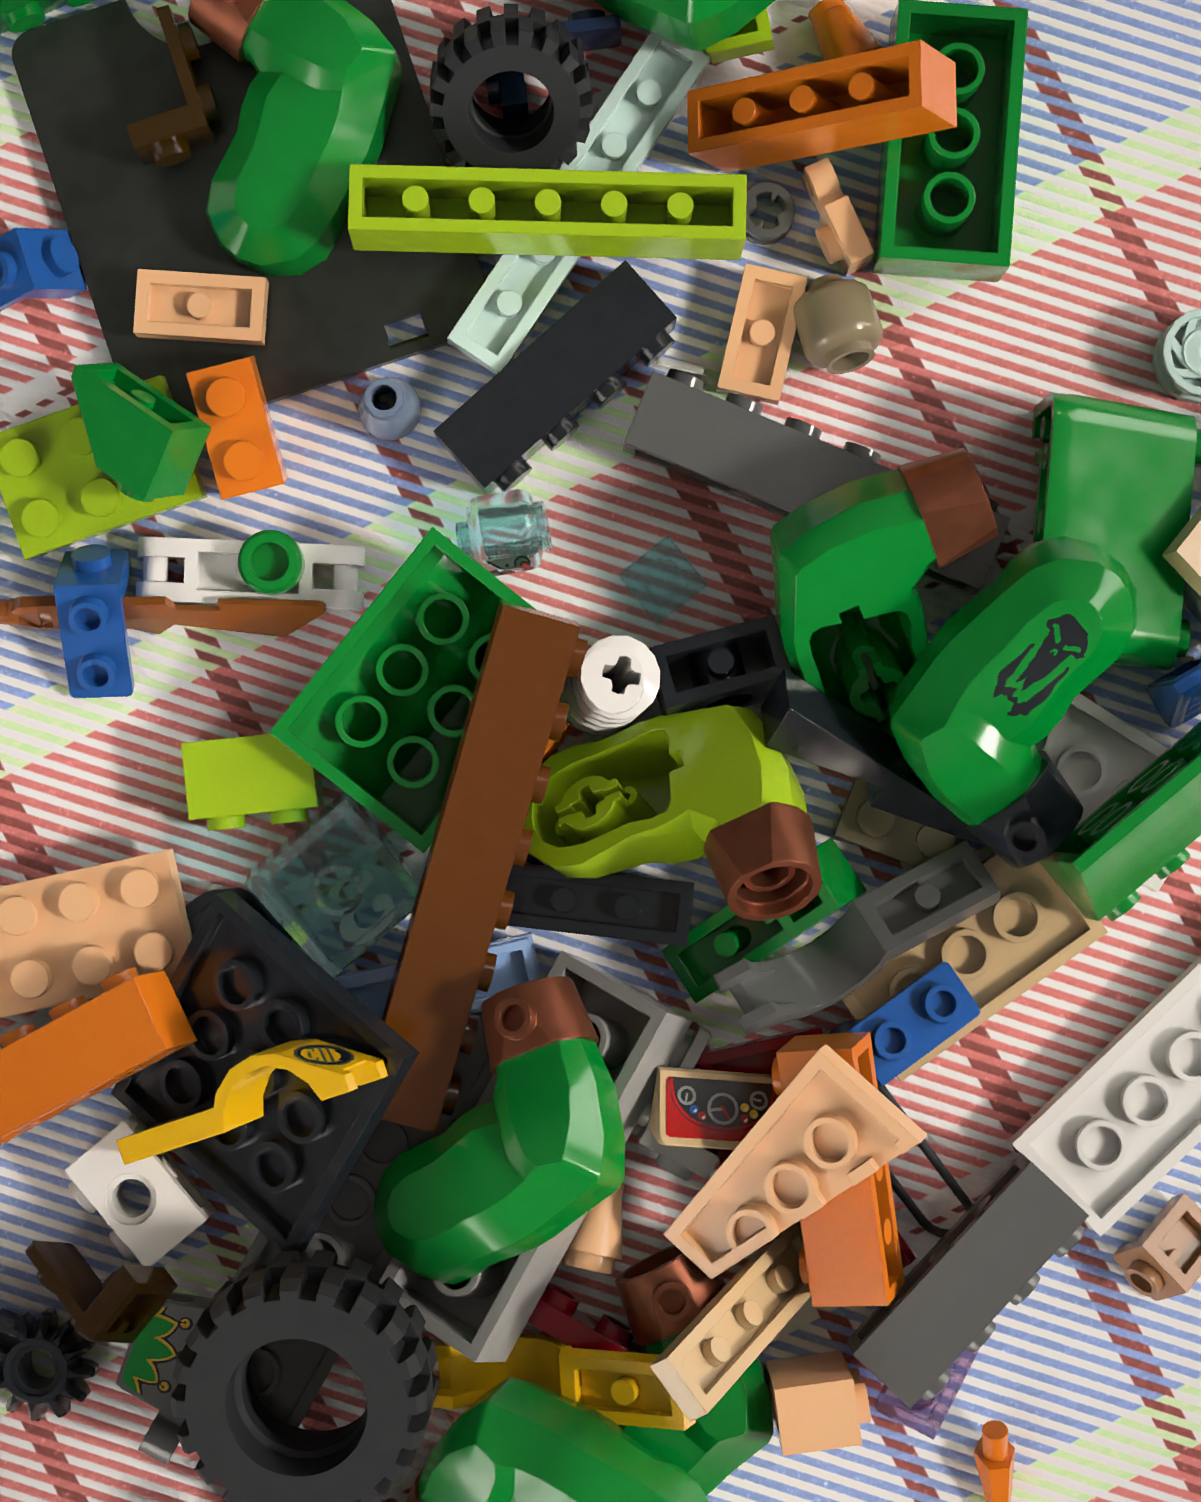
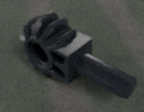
[0,1308,99,1421]

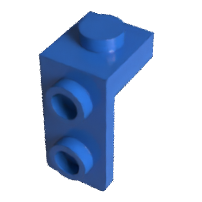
[0,228,87,312]
[53,544,135,698]
[827,962,980,1087]

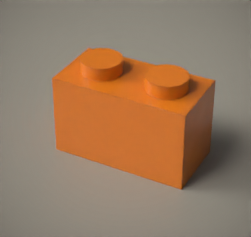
[186,356,288,500]

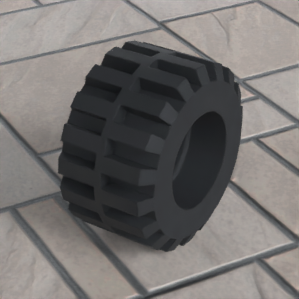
[430,4,593,170]

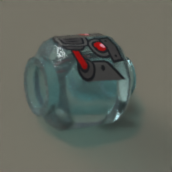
[456,489,552,576]

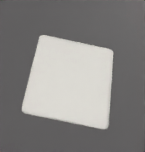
[656,356,705,375]

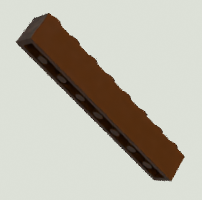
[381,600,588,1133]

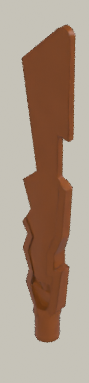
[0,596,326,637]

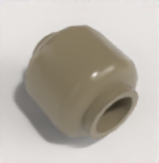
[794,274,884,374]

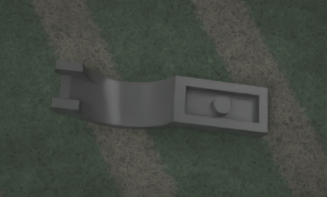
[713,840,1001,1034]

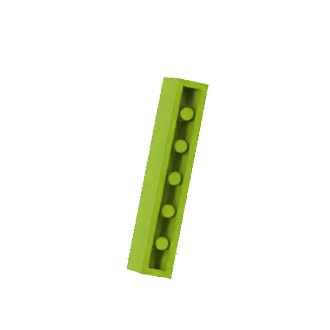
[348,164,747,260]

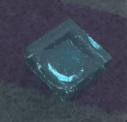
[618,535,708,626]

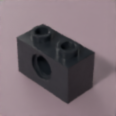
[649,614,792,716]

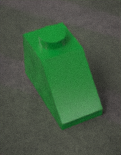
[71,362,211,502]

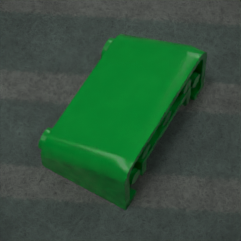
[1032,392,1201,671]

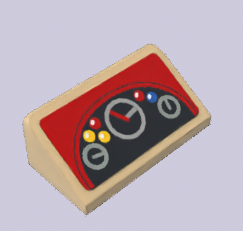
[648,1066,779,1150]

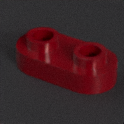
[528,1283,641,1353]

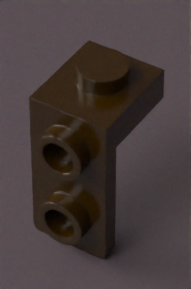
[126,5,221,167]

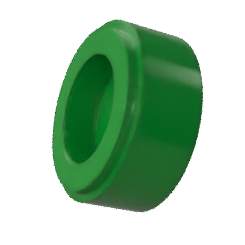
[238,530,305,596]

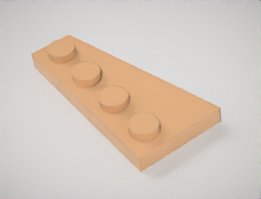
[663,1044,928,1279]

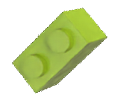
[181,734,324,831]

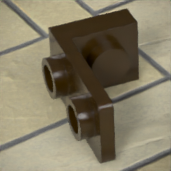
[25,1240,178,1343]

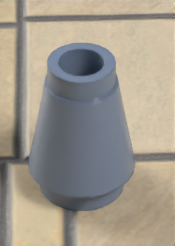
[358,377,421,440]

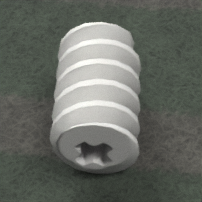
[561,635,660,736]

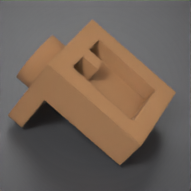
[1113,1193,1201,1301]

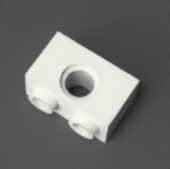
[64,1114,216,1266]

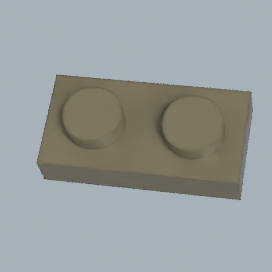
[833,778,969,867]

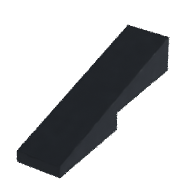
[761,668,984,845]

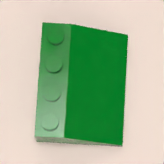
[269,527,536,853]
[1038,721,1201,921]

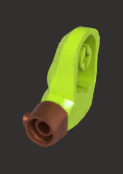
[524,705,822,921]

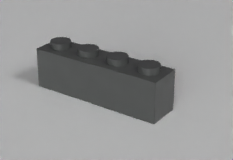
[846,1153,1090,1409]

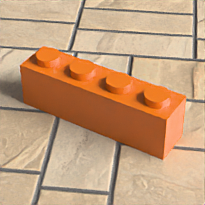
[687,40,957,173]
[0,967,197,1145]
[772,1032,905,1307]

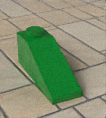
[661,838,867,1004]

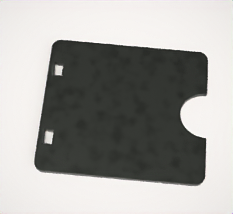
[12,0,485,417]

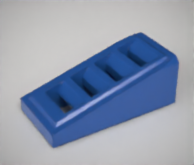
[1145,656,1201,728]

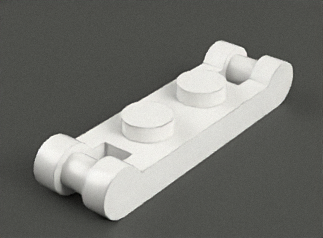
[135,537,366,612]

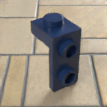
[486,9,621,120]

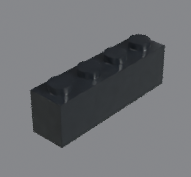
[433,260,677,496]

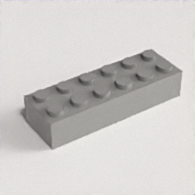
[379,950,692,1363]

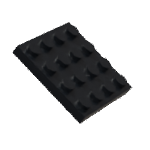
[111,890,420,1253]

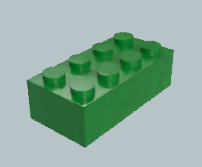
[872,0,1028,282]

